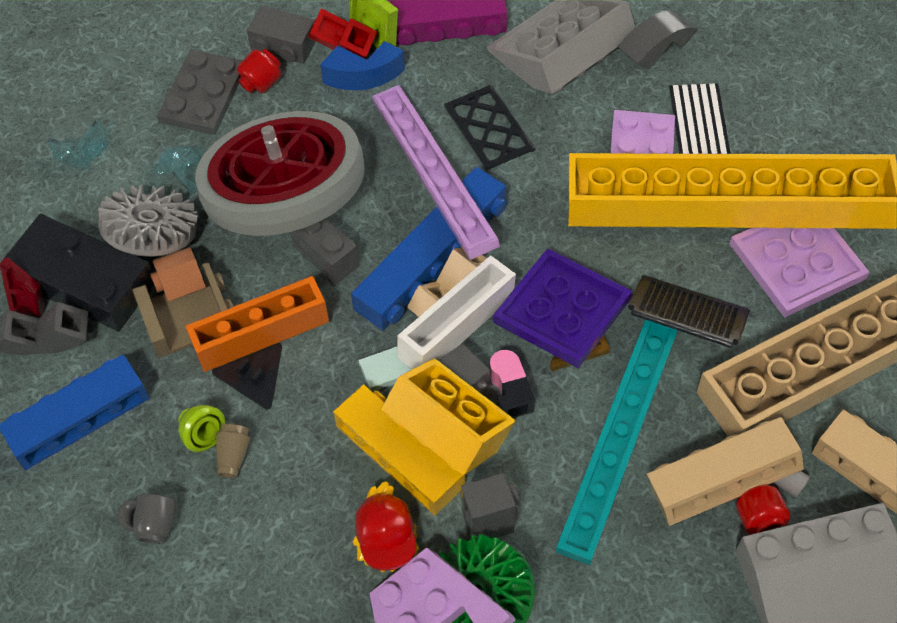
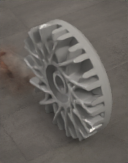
[98,184,197,257]

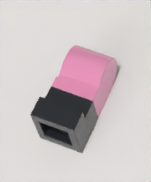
[490,350,535,418]

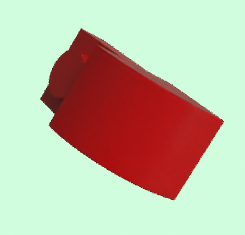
[308,8,377,59]

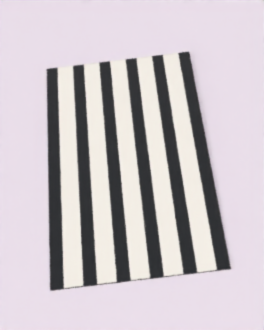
[669,84,731,154]

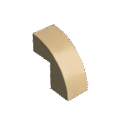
[407,247,487,317]

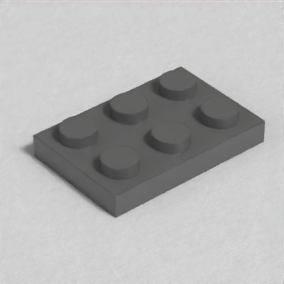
[157,49,243,135]

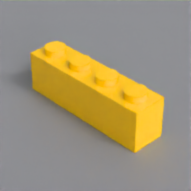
[333,384,465,516]

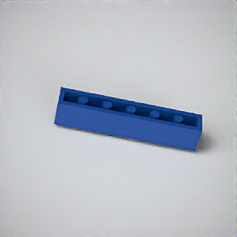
[351,167,507,331]

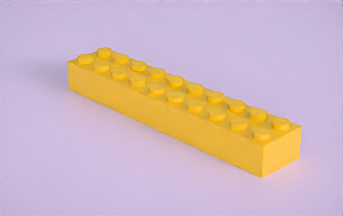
[568,153,897,229]

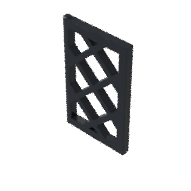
[444,85,536,170]

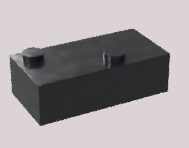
[1,213,154,332]

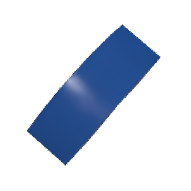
[320,41,405,90]

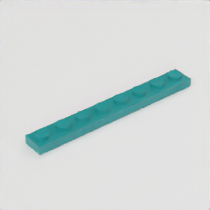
[556,320,678,566]

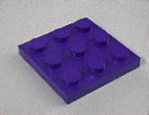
[493,248,632,369]

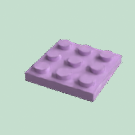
[729,228,870,318]

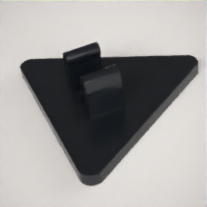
[212,343,282,410]

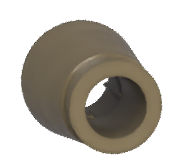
[216,424,251,478]

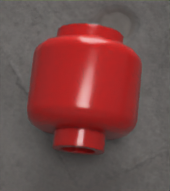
[237,49,281,94]
[736,485,791,535]

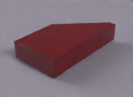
[0,257,45,317]

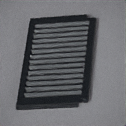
[628,275,750,348]

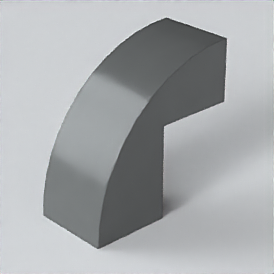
[618,10,698,69]
[0,302,88,355]

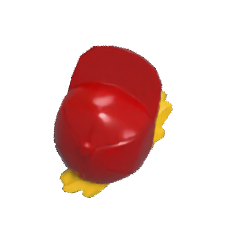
[353,482,419,572]

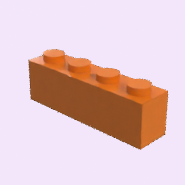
[185,276,329,372]

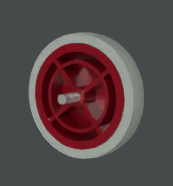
[195,111,365,236]

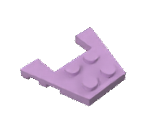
[370,548,516,623]

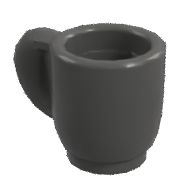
[118,494,177,544]

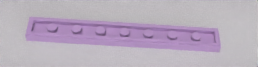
[372,85,500,260]

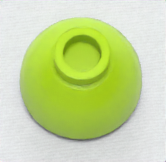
[178,405,225,452]

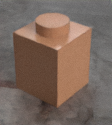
[150,247,206,301]

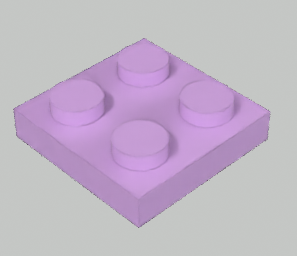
[610,110,675,154]

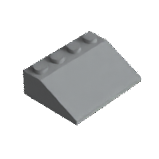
[487,0,635,94]
[735,503,897,623]

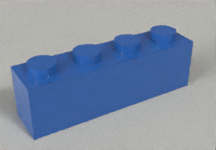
[0,354,150,471]

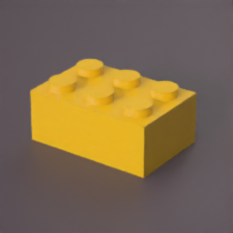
[381,358,516,475]

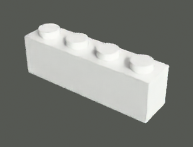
[397,256,516,369]

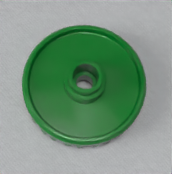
[438,534,535,623]

